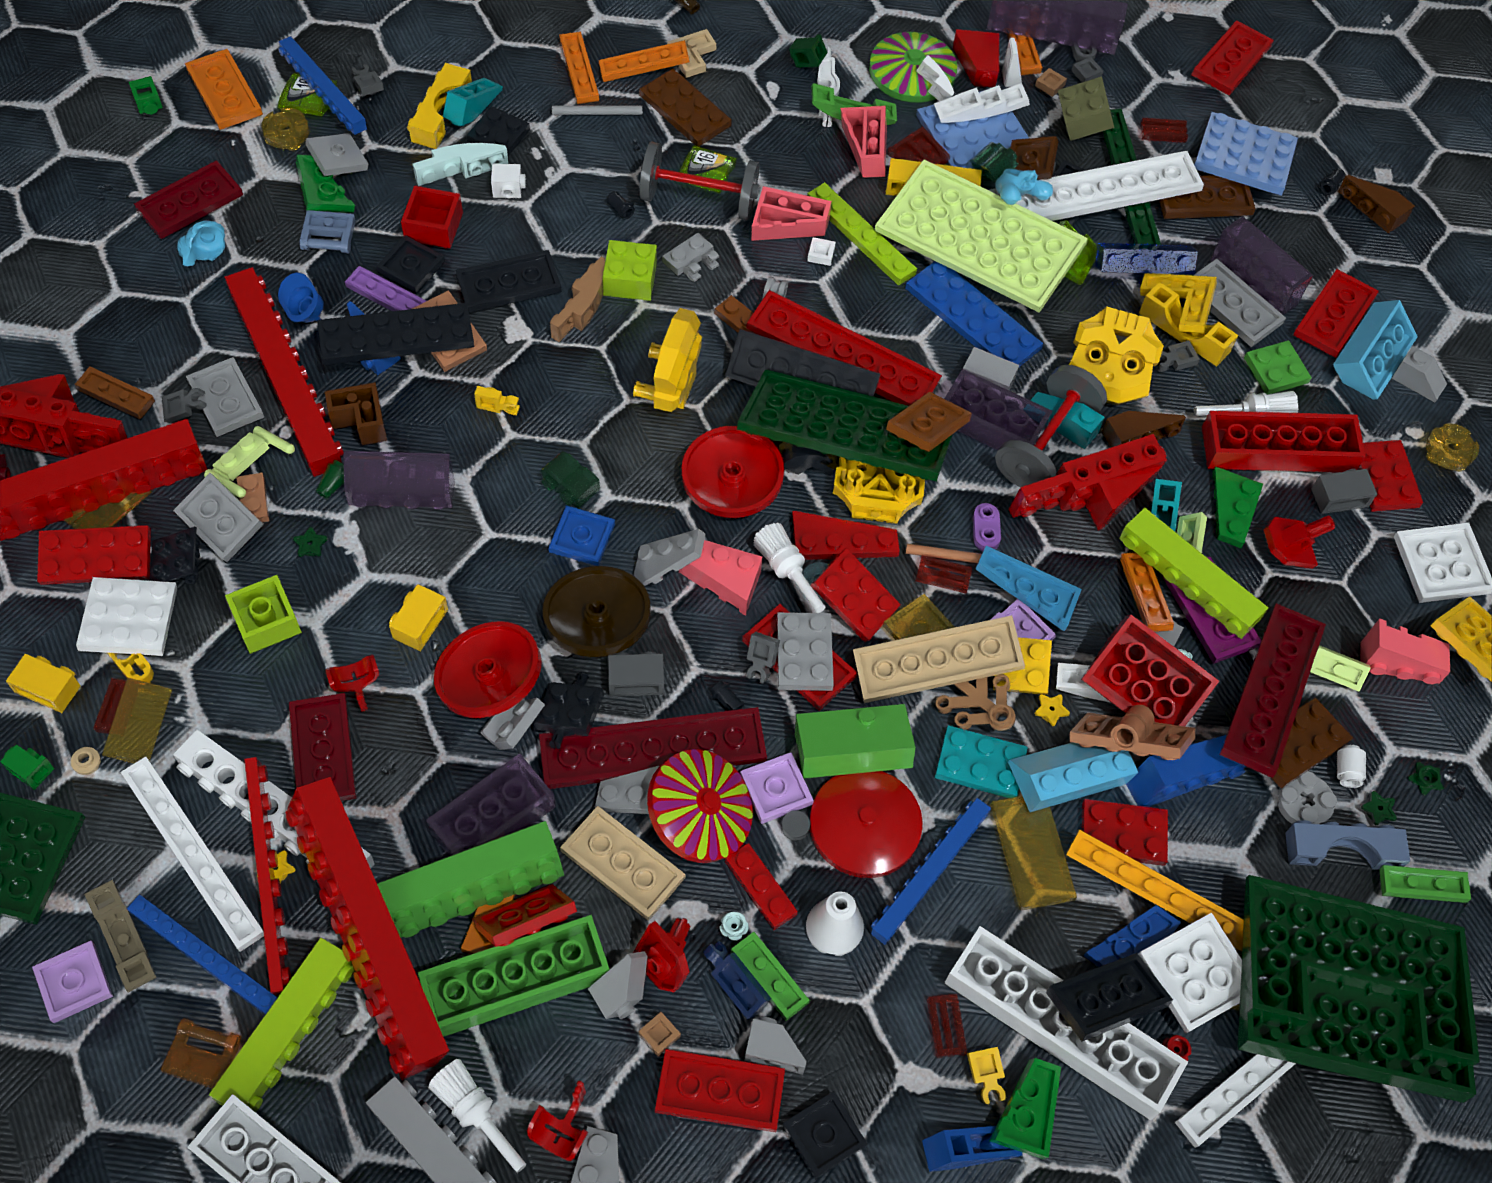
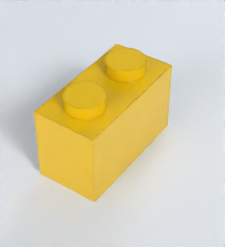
[389,584,448,652]
[6,654,81,713]

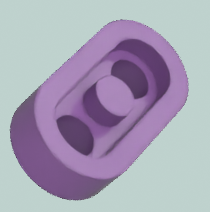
[973,503,1001,552]

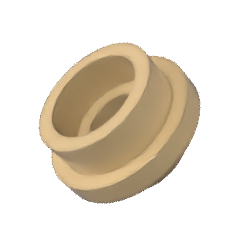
[71,747,101,775]

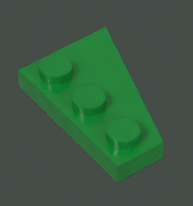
[296,155,355,213]

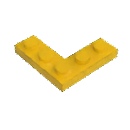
[1140,273,1217,333]

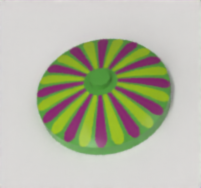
[869,32,957,103]

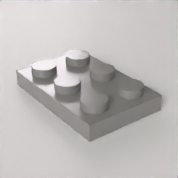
[186,357,264,437]
[173,473,264,562]
[777,613,833,691]

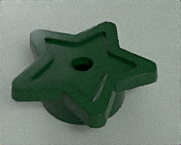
[293,527,328,557]
[1408,762,1444,796]
[1361,791,1397,825]

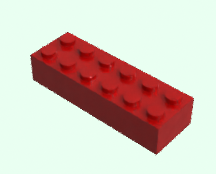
[1202,411,1366,472]

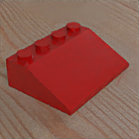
[1081,615,1219,726]

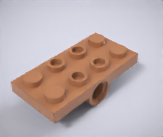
[1070,705,1195,760]

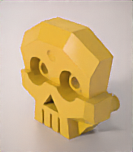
[1068,307,1164,406]
[633,308,702,412]
[833,456,925,524]

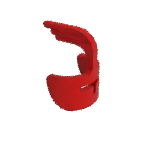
[326,654,379,712]
[527,1080,588,1161]

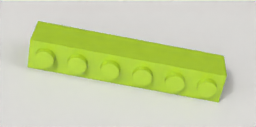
[1119,508,1268,639]
[209,938,354,1113]

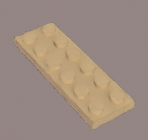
[853,615,1025,703]

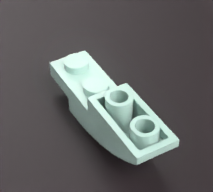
[413,143,508,186]

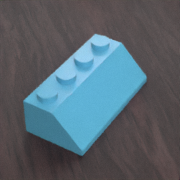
[1333,300,1418,400]
[1008,743,1138,812]

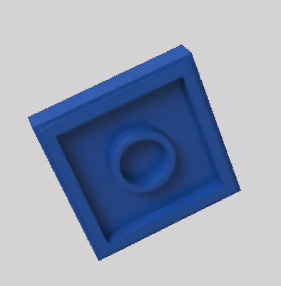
[549,505,615,566]

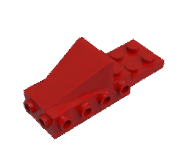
[0,374,127,458]
[1009,434,1167,530]

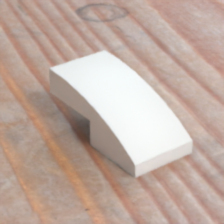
[916,55,954,102]

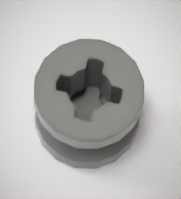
[763,277,788,298]

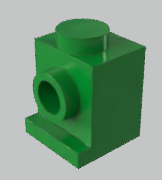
[129,76,163,115]
[0,744,54,790]

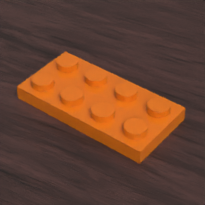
[185,49,263,130]

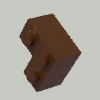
[325,382,387,445]

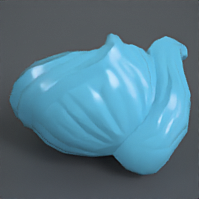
[177,220,225,267]

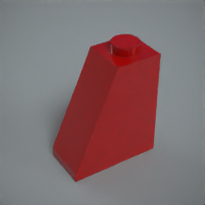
[953,29,999,87]

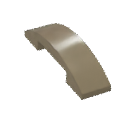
[84,880,157,993]

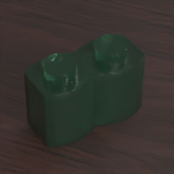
[969,142,1019,183]
[541,451,600,508]

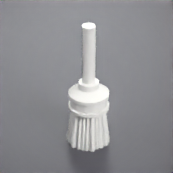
[1194,391,1298,416]
[754,523,825,613]
[428,1059,526,1173]

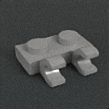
[662,233,719,282]

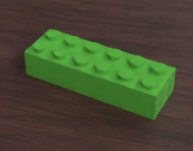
[377,821,564,938]
[418,915,610,1037]

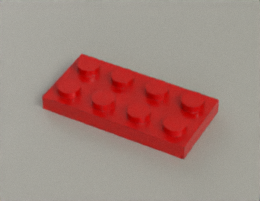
[1192,20,1274,95]
[1293,269,1379,358]
[37,525,151,585]
[742,604,857,711]
[655,1049,785,1133]

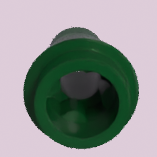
[315,460,351,500]

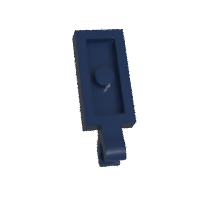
[703,941,772,1020]

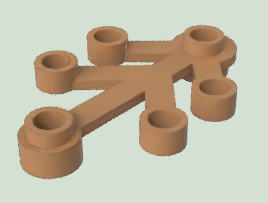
[935,674,1016,731]

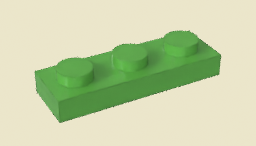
[1379,865,1471,903]
[731,932,810,1021]

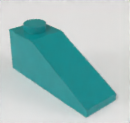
[443,78,503,126]
[1023,392,1105,449]
[1151,479,1182,531]

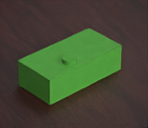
[795,704,916,778]

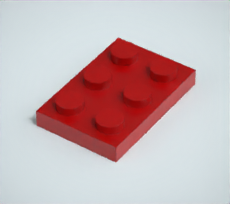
[1357,440,1423,512]
[810,548,901,642]
[1082,799,1168,866]
[473,884,577,947]

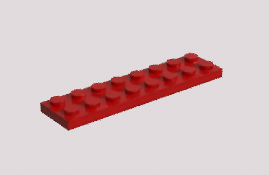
[746,290,942,406]

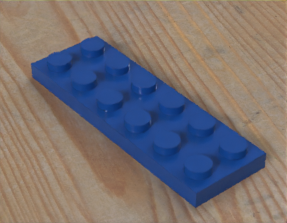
[905,261,1043,367]

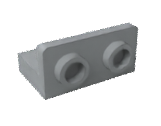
[481,698,545,750]

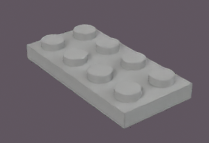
[1193,259,1286,347]

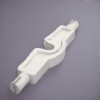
[817,47,840,127]

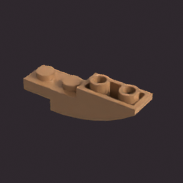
[550,256,605,342]

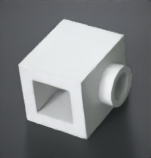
[491,164,526,198]

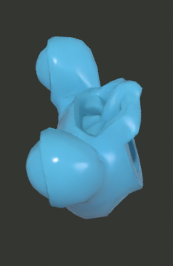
[995,169,1053,205]

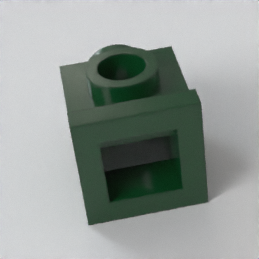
[789,34,828,67]

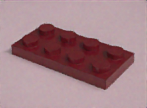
[134,160,243,239]
[289,693,357,801]

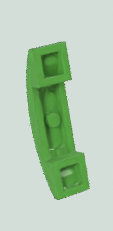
[811,83,897,125]

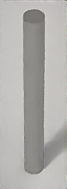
[552,106,642,115]

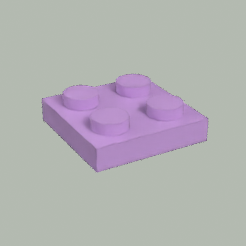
[740,752,814,824]
[32,941,113,1023]

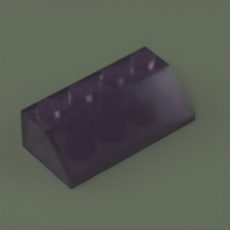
[343,451,455,509]

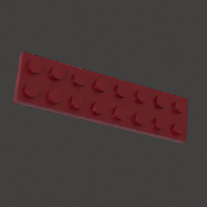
[1219,603,1326,778]
[539,707,767,790]

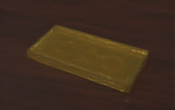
[991,796,1077,911]

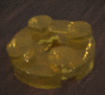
[261,108,310,151]
[1426,423,1479,472]

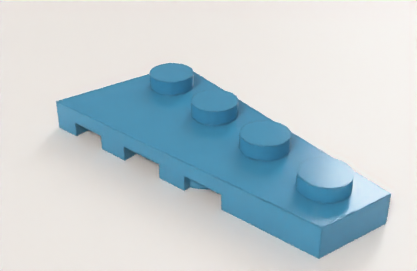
[976,546,1082,631]

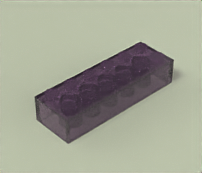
[987,0,1128,55]

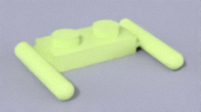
[204,426,295,498]

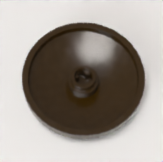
[543,566,651,657]

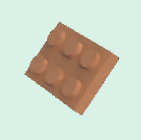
[412,290,487,372]

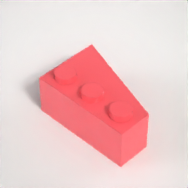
[840,106,887,177]
[751,186,832,241]
[679,540,762,616]
[1360,618,1450,684]

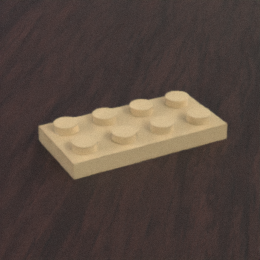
[560,806,686,921]

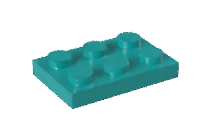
[935,725,1028,800]

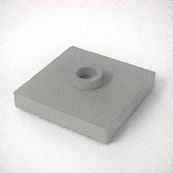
[305,133,368,176]

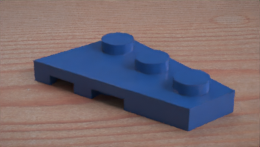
[1084,905,1181,967]

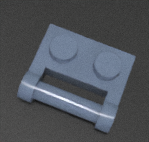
[300,210,356,254]

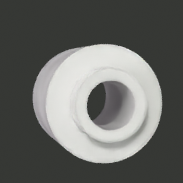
[1337,745,1366,788]

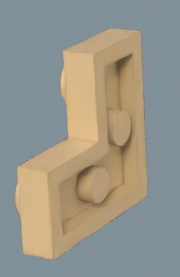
[667,29,716,78]

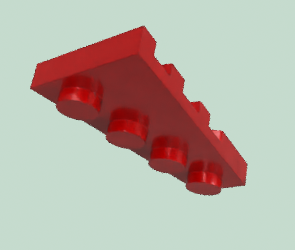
[792,511,900,560]

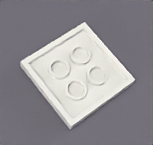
[1394,523,1492,603]
[76,577,177,656]
[1138,913,1242,1034]

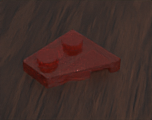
[888,126,950,165]

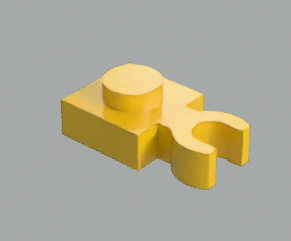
[474,386,520,415]
[967,1047,1006,1104]

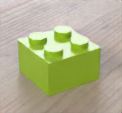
[603,240,657,301]
[225,575,302,654]

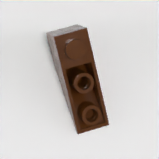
[1338,175,1415,234]
[1101,411,1186,447]

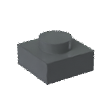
[1071,57,1103,82]

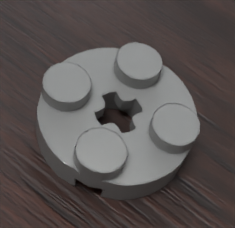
[1278,771,1337,824]

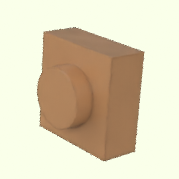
[1035,68,1067,97]
[638,1012,681,1056]

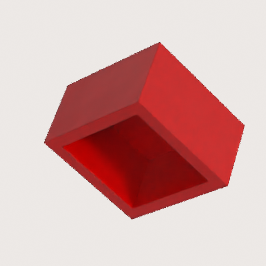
[401,186,463,249]

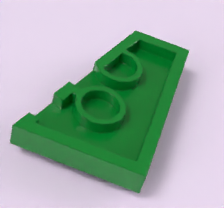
[1212,467,1263,548]
[989,1058,1061,1159]

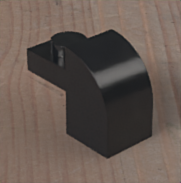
[779,442,837,475]

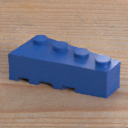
[1126,735,1246,807]

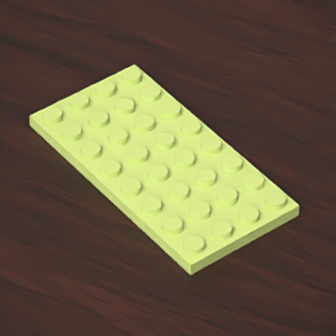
[875,160,1088,313]

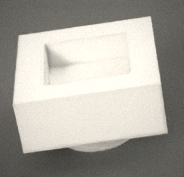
[808,237,836,266]

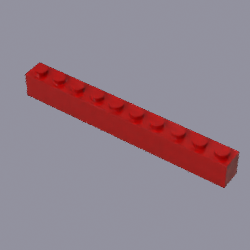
[225,267,344,477]

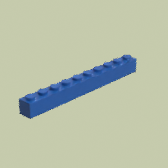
[278,36,367,135]
[871,798,991,945]
[127,894,277,1015]

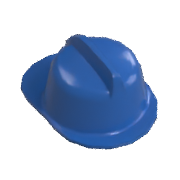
[278,273,324,323]

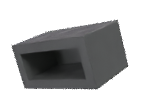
[1311,469,1377,514]
[608,652,664,696]

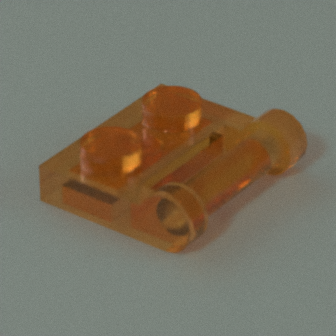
[160,1018,242,1089]

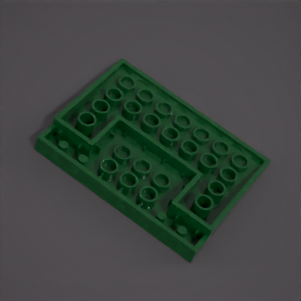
[1238,875,1480,1103]

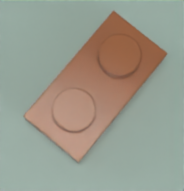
[237,473,269,522]

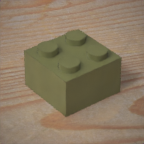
[1058,76,1114,141]

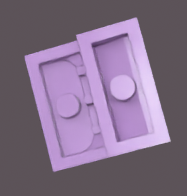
[990,599,1056,640]

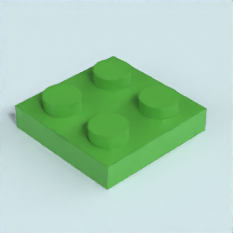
[1244,340,1312,395]

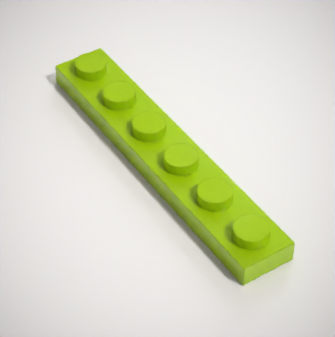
[807,182,917,286]

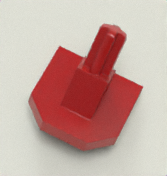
[1264,516,1335,569]
[633,918,691,992]

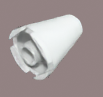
[806,892,864,956]

